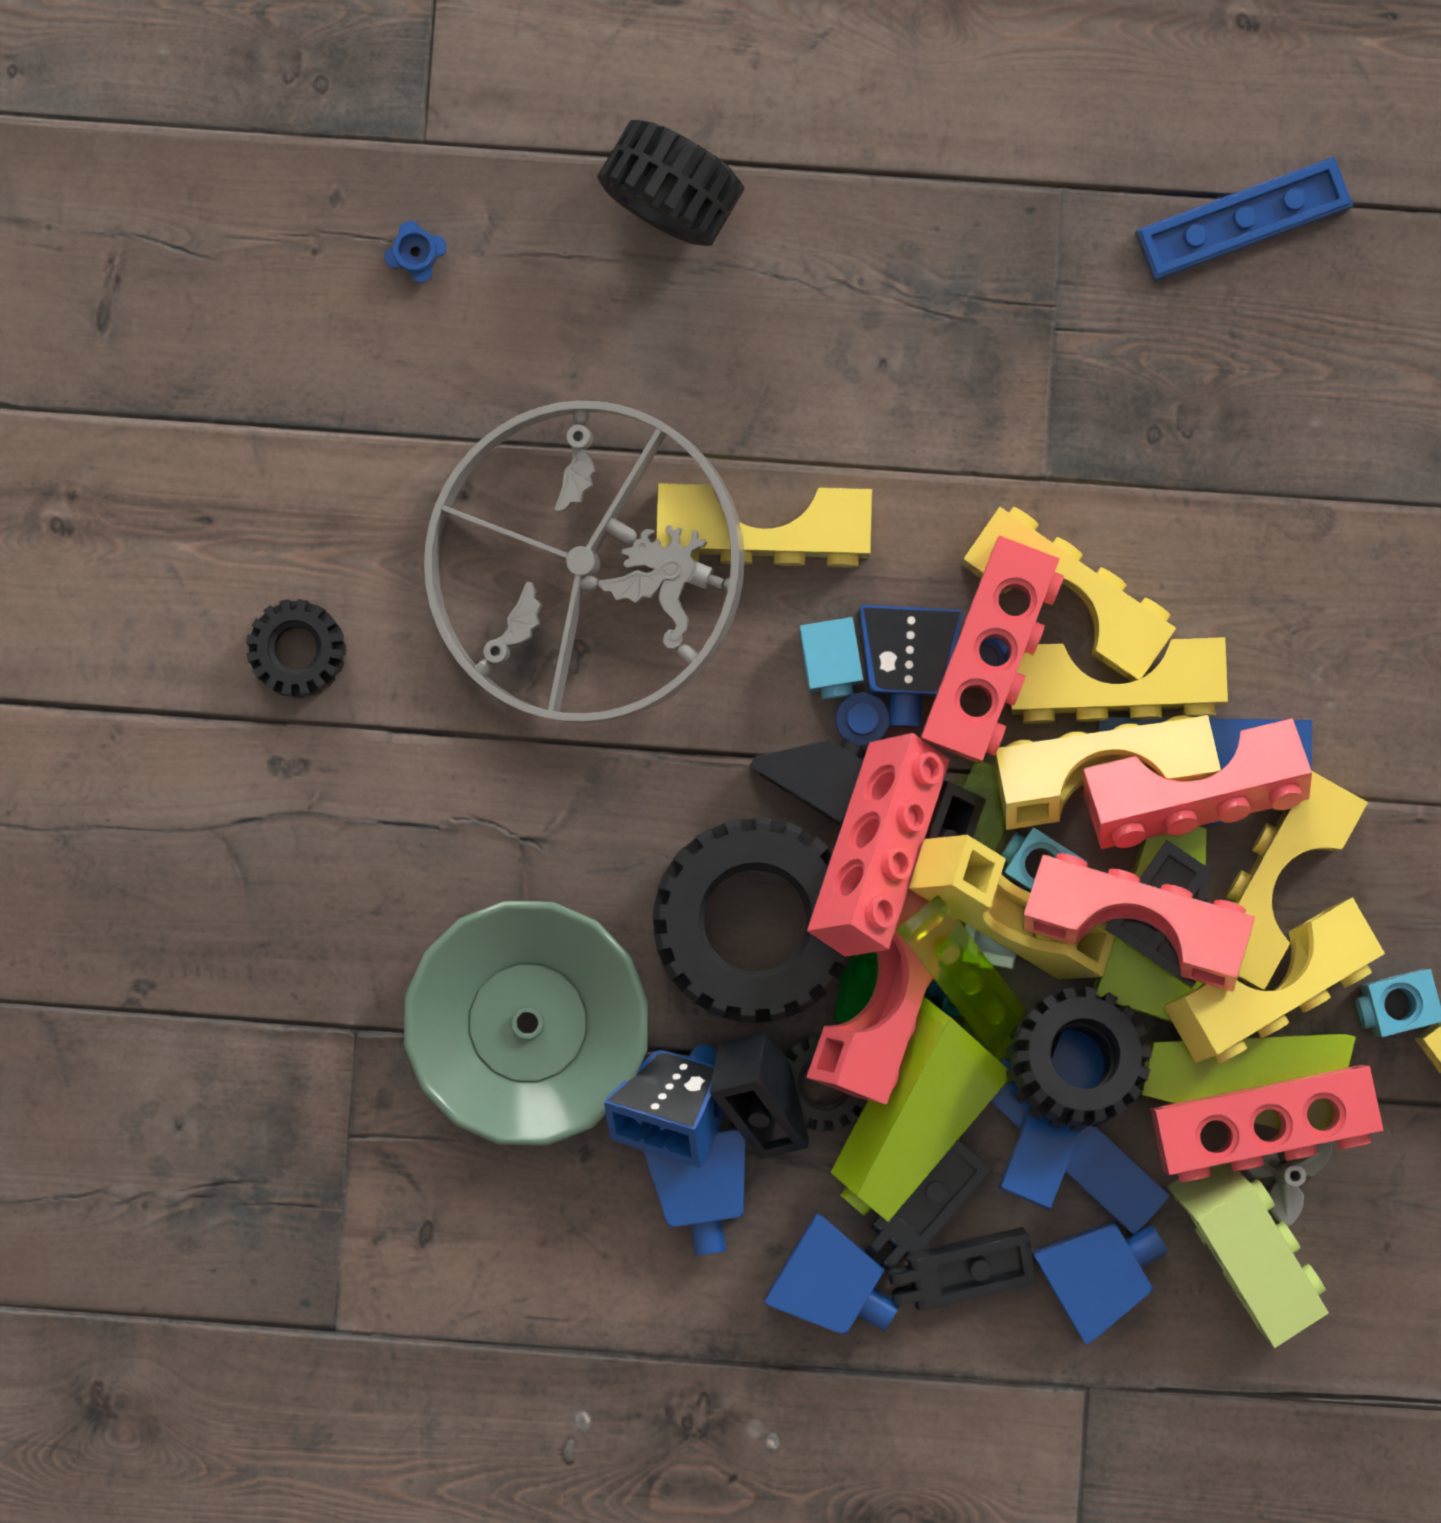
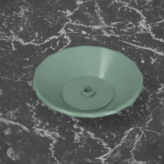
[404,901,648,1146]

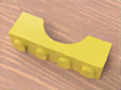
[656,483,872,568]
[960,507,1176,682]
[1012,637,1228,724]
[995,715,1221,830]
[1226,771,1368,990]
[908,835,1114,979]
[1163,897,1385,1064]

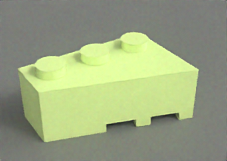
[1167,1163,1329,1348]

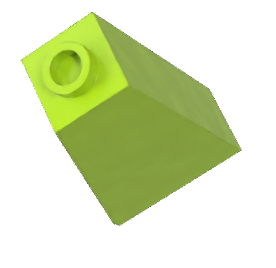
[1093,826,1207,1023]
[830,997,1009,1222]
[1139,1034,1356,1129]

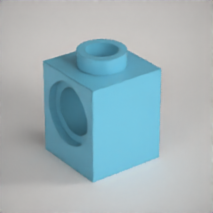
[799,617,863,700]
[1001,827,1088,893]
[1356,969,1441,1037]

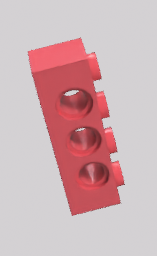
[920,535,1064,764]
[807,733,950,957]
[1150,1065,1384,1182]

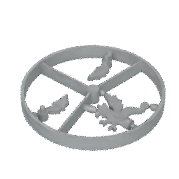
[424,401,745,723]

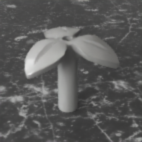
[1245,1142,1332,1227]

